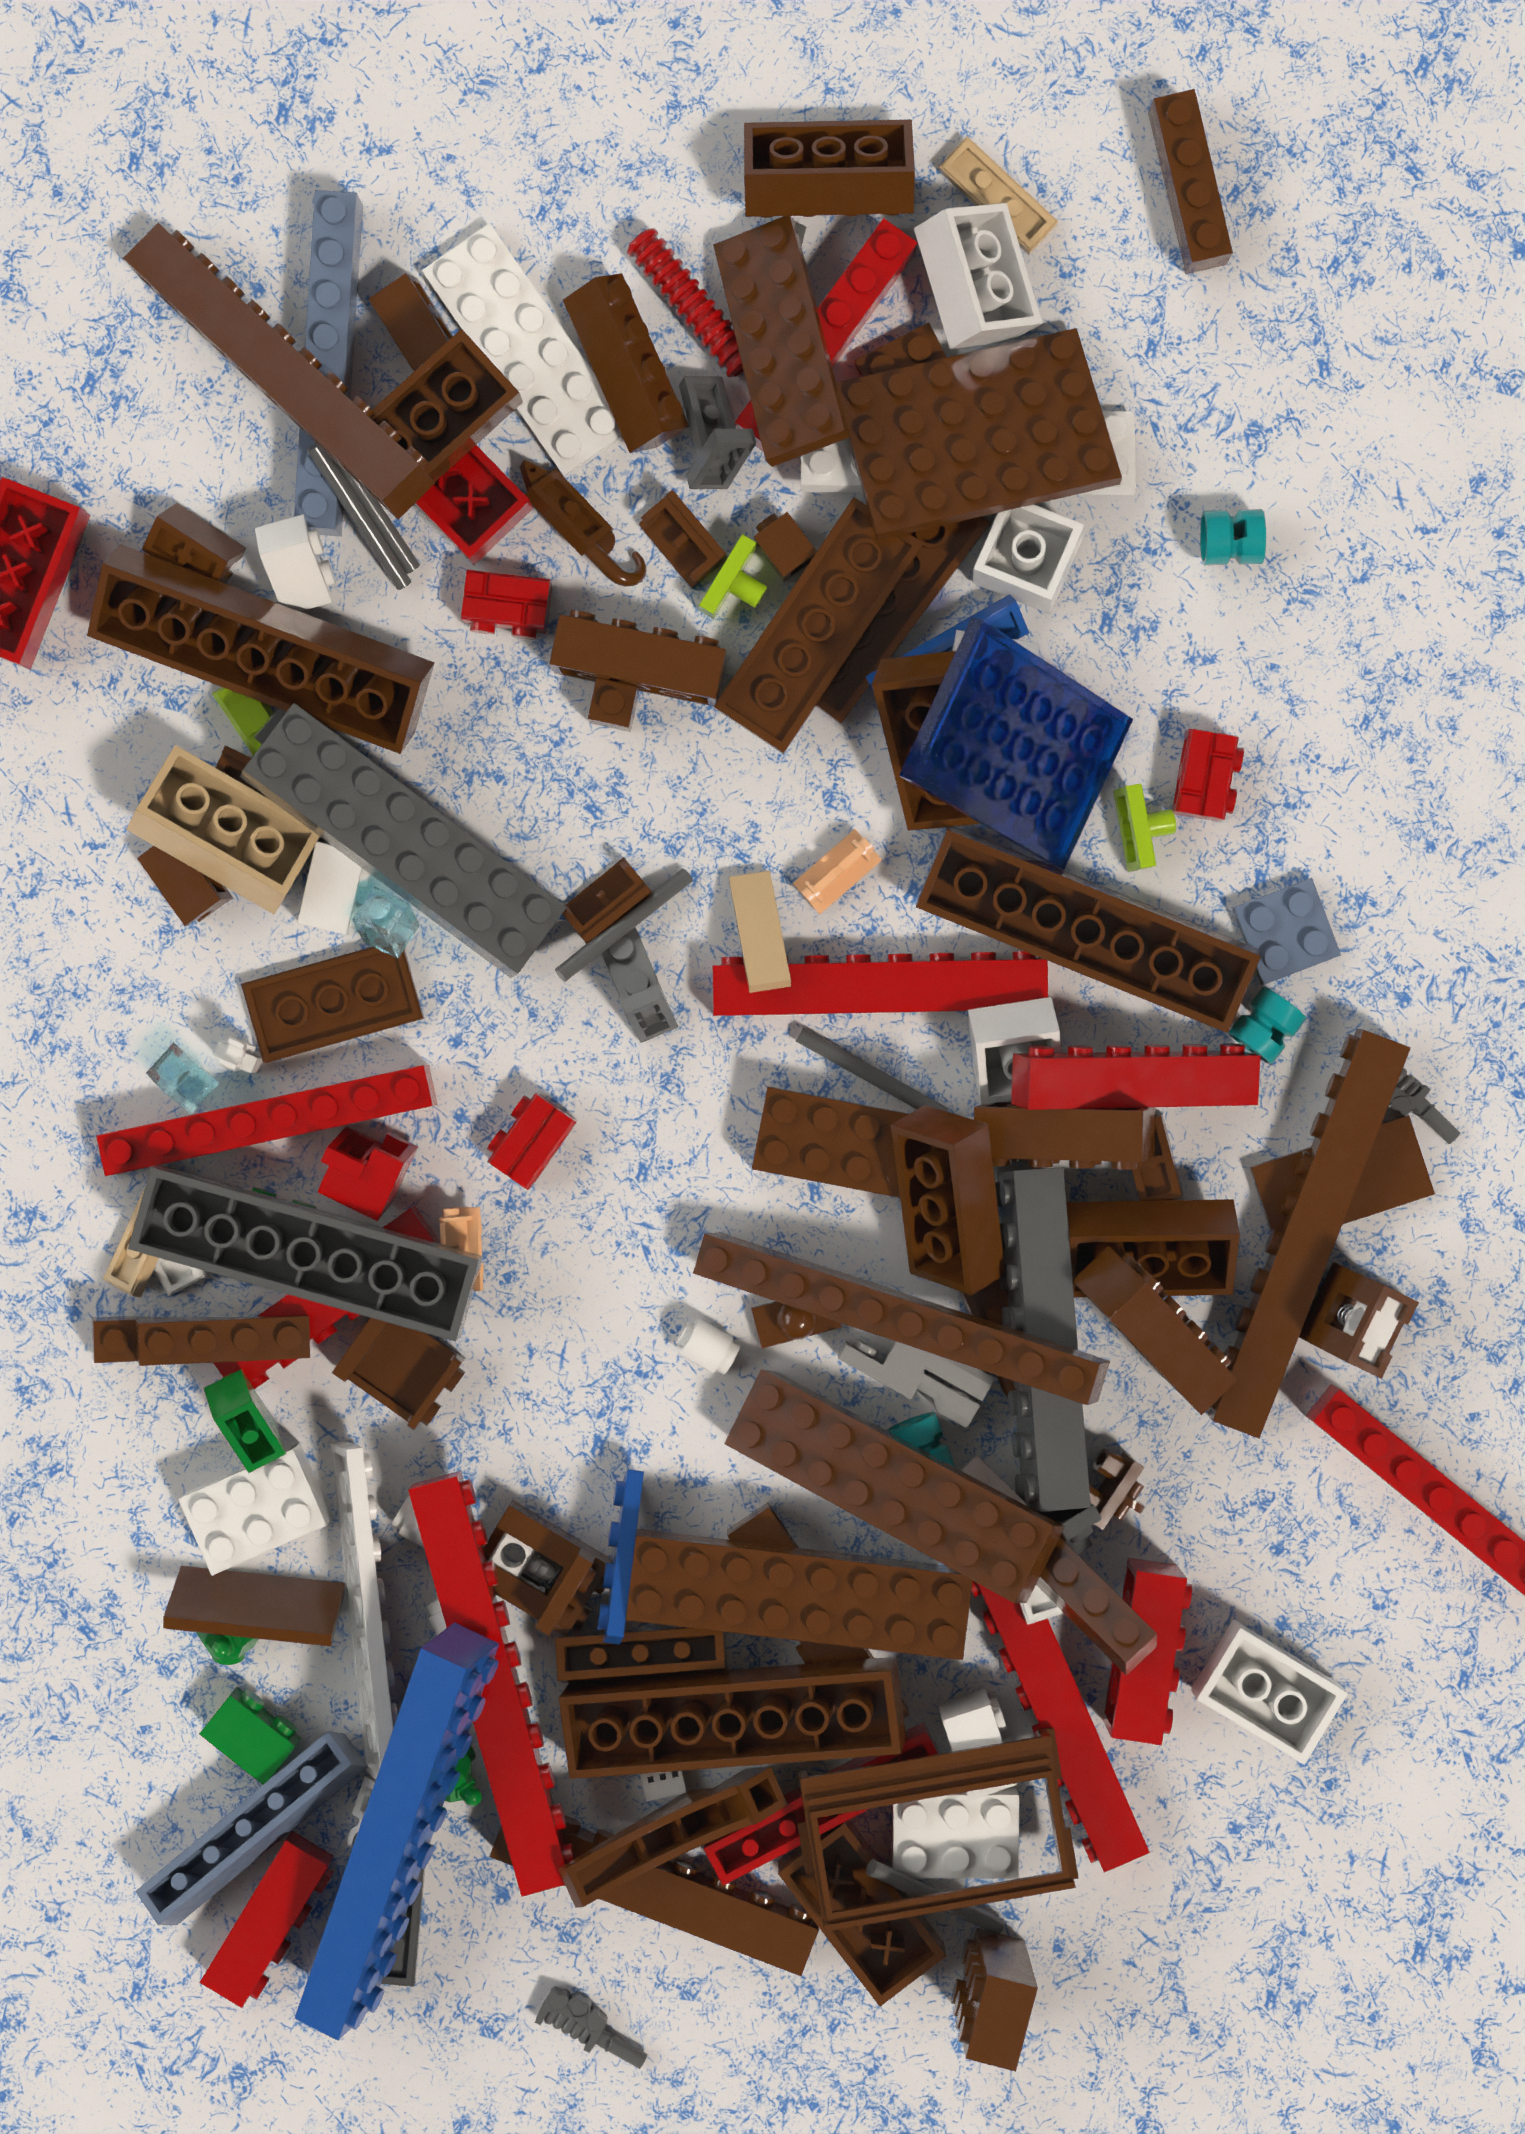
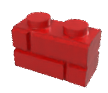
[461,569,552,640]
[1172,729,1244,822]
[487,1093,578,1190]

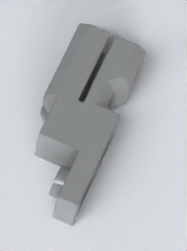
[838,1339,995,1428]

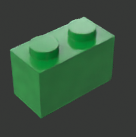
[203,1369,286,1473]
[199,1687,301,1785]

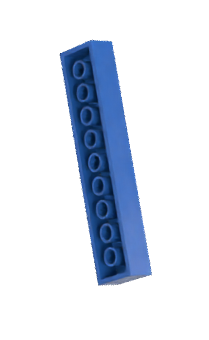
[294,1622,499,2041]

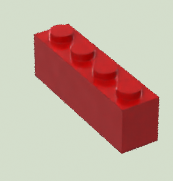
[199,1831,334,2008]

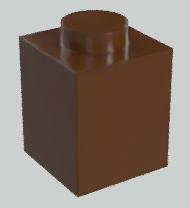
[754,512,817,583]
[588,678,639,732]

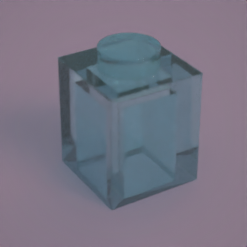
[352,886,420,959]
[146,1042,219,1115]

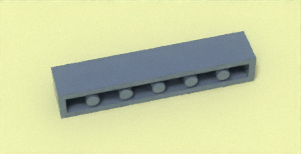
[135,1731,368,1925]

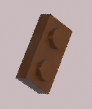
[854,322,947,377]

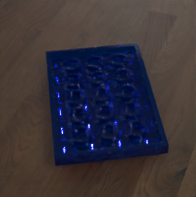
[899,617,1133,870]

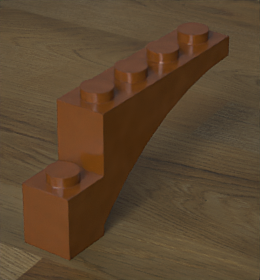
[92,1315,310,1366]
[558,1766,788,1908]

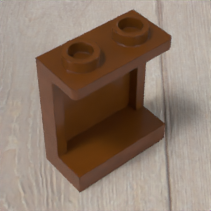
[332,1318,466,1430]

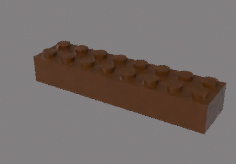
[87,544,435,754]
[916,826,1261,1033]
[724,1369,1065,1603]
[626,1529,973,1660]
[559,1657,906,1779]

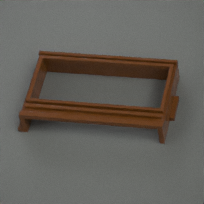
[797,1727,1079,1932]

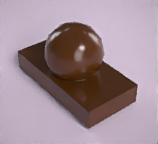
[751,1301,842,1349]

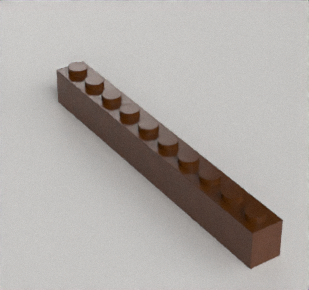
[123,223,435,520]
[1208,1028,1411,1439]
[693,1232,1110,1406]

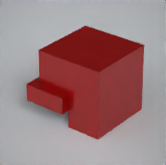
[317,1126,418,1222]

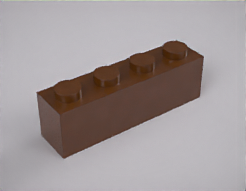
[1148,89,1233,274]
[563,273,689,453]
[555,1628,728,1683]

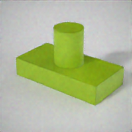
[699,534,768,620]
[1113,783,1176,872]

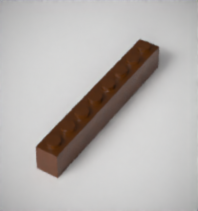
[489,1815,819,1976]

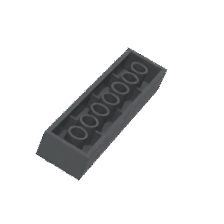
[240,703,567,978]
[128,1165,483,1341]
[995,1167,1091,1512]

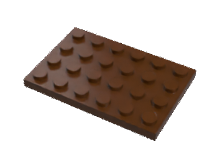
[836,328,1122,541]

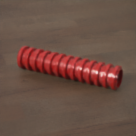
[627,228,744,378]

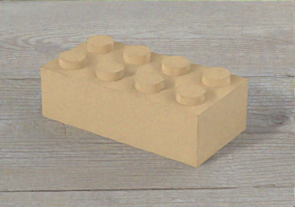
[126,745,320,914]

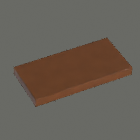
[241,939,425,1064]
[1249,1115,1435,1232]
[163,1566,345,1646]

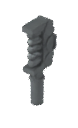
[1388,1068,1460,1144]
[535,1986,648,2069]

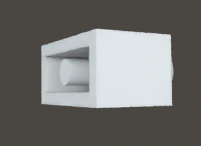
[255,514,336,612]
[297,842,372,935]

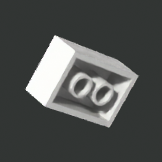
[914,203,1043,349]
[178,1443,333,1576]
[1190,1619,1348,1765]
[891,1786,1019,1879]

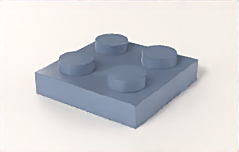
[1232,878,1341,985]

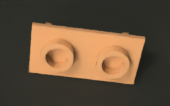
[792,829,882,914]
[439,1207,484,1291]

